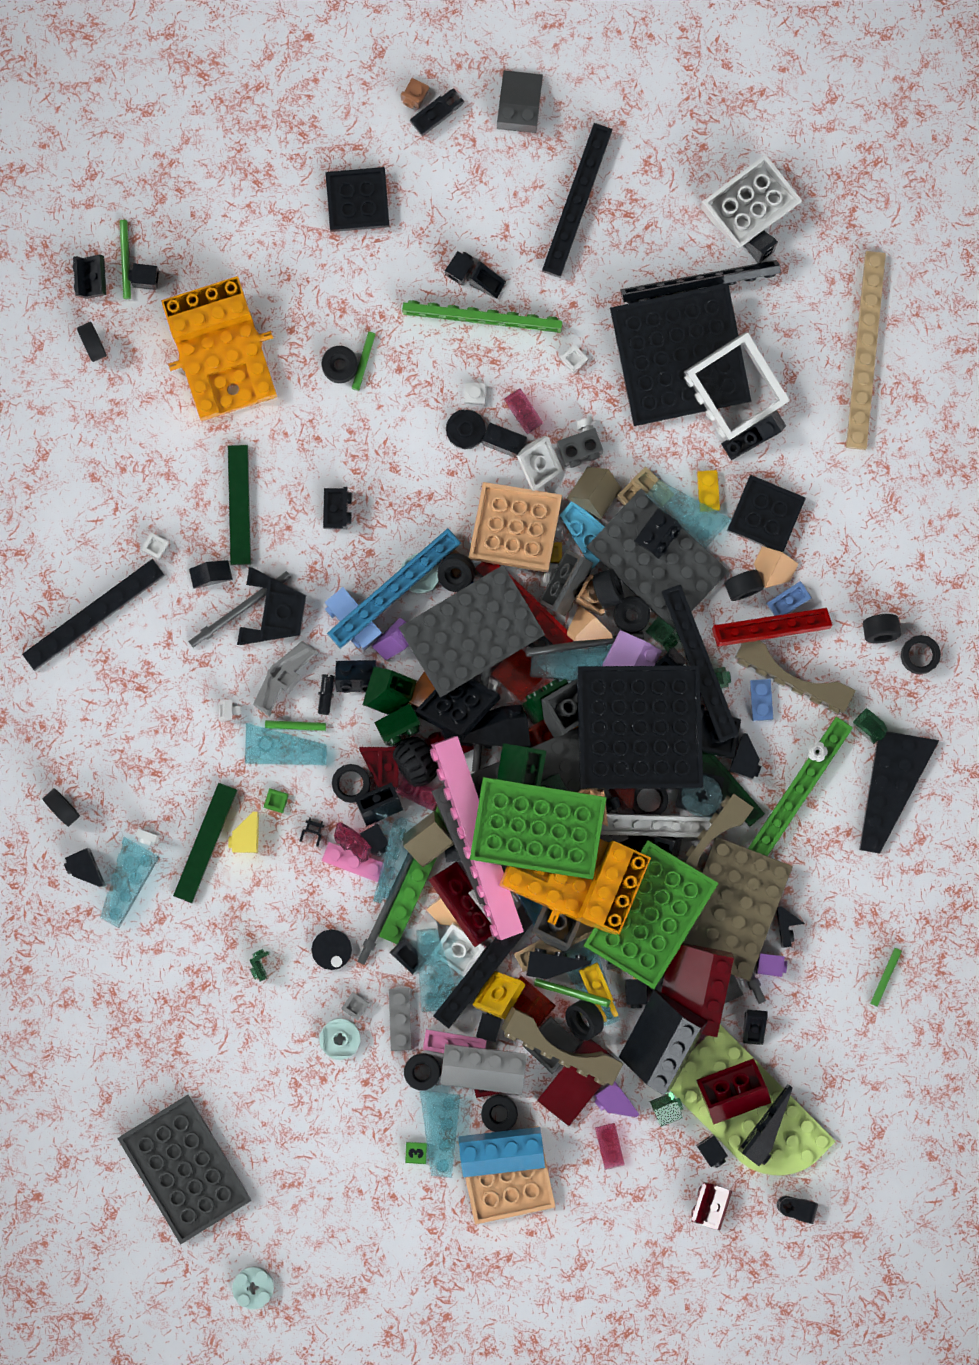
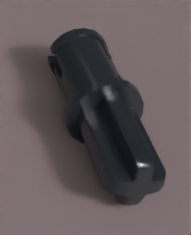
[318,674,335,715]

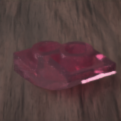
[504,388,543,434]
[396,776,438,811]
[334,822,371,863]
[595,1123,625,1170]

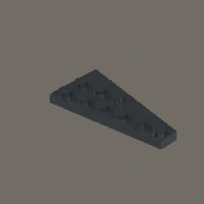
[859,730,939,854]

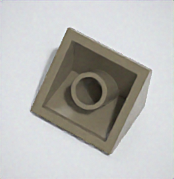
[567,467,621,519]
[403,811,453,867]

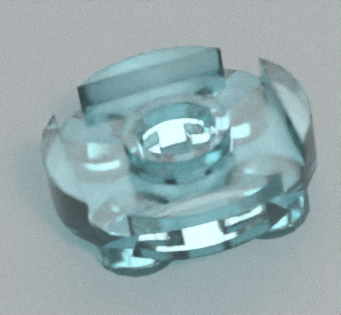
[682,775,723,816]

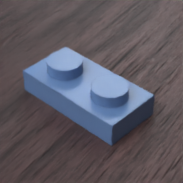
[766,581,812,616]
[750,679,773,721]

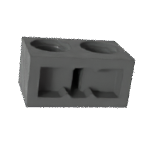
[557,428,603,468]

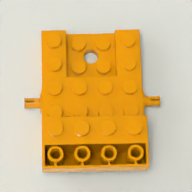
[161,276,277,421]
[499,839,651,935]

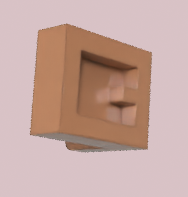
[401,78,430,109]

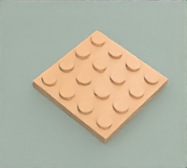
[469,482,562,573]
[458,1126,556,1225]

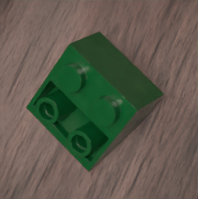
[362,666,417,715]
[522,678,568,725]
[374,704,422,746]
[497,743,546,786]

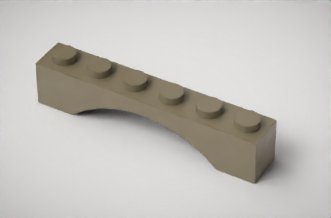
[735,640,856,715]
[685,794,753,869]
[501,1007,623,1086]

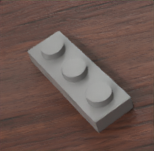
[389,988,412,1051]

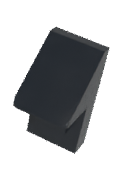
[776,906,805,948]
[743,1010,768,1045]

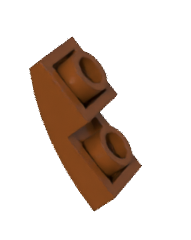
[408,671,435,708]

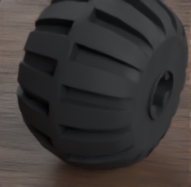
[393,737,439,787]

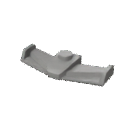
[253,641,319,717]

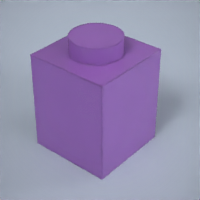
[756,953,787,977]

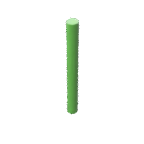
[120,220,131,299]
[534,978,611,1007]

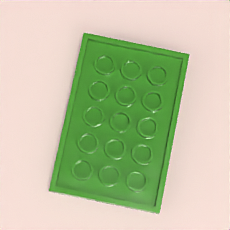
[470,777,606,880]
[584,841,719,989]

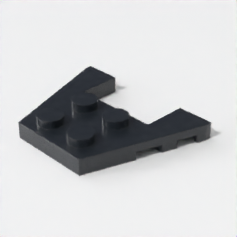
[237,567,307,645]

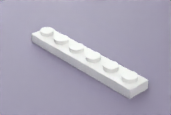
[600,813,711,837]

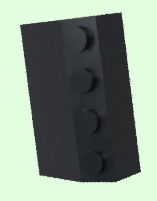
[619,989,708,1096]

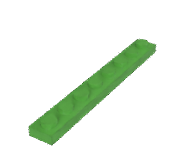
[402,300,562,333]
[748,717,853,856]
[379,807,448,944]

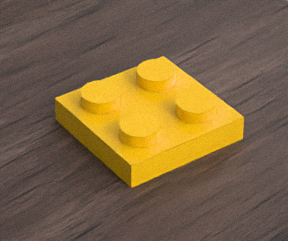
[472,971,526,1019]

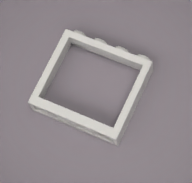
[684,332,790,440]

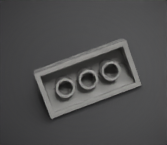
[440,1043,527,1095]

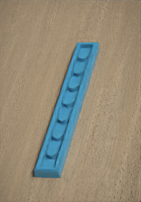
[327,528,461,649]

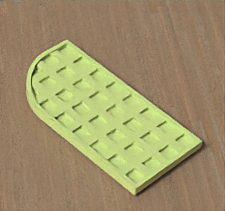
[670,1025,836,1175]

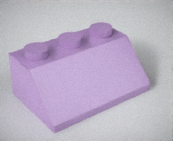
[602,630,662,666]

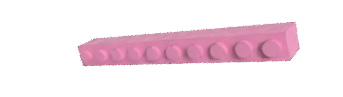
[430,736,524,940]

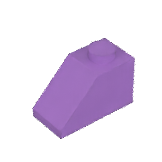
[372,617,409,660]
[594,1082,639,1117]

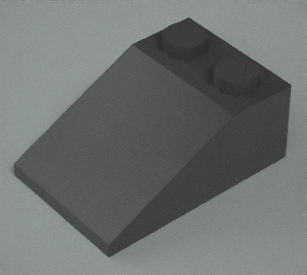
[497,70,543,133]

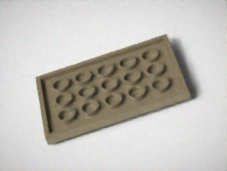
[683,837,793,981]

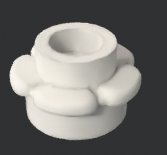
[576,416,596,432]
[808,742,828,762]

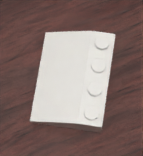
[701,154,802,249]

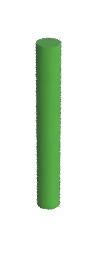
[352,332,376,391]
[265,720,326,731]
[870,948,902,1007]

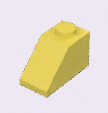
[228,812,259,853]

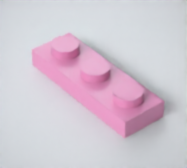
[322,842,386,883]
[423,1029,487,1053]

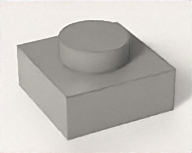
[341,992,369,1020]

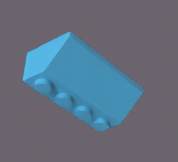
[458,1127,545,1178]

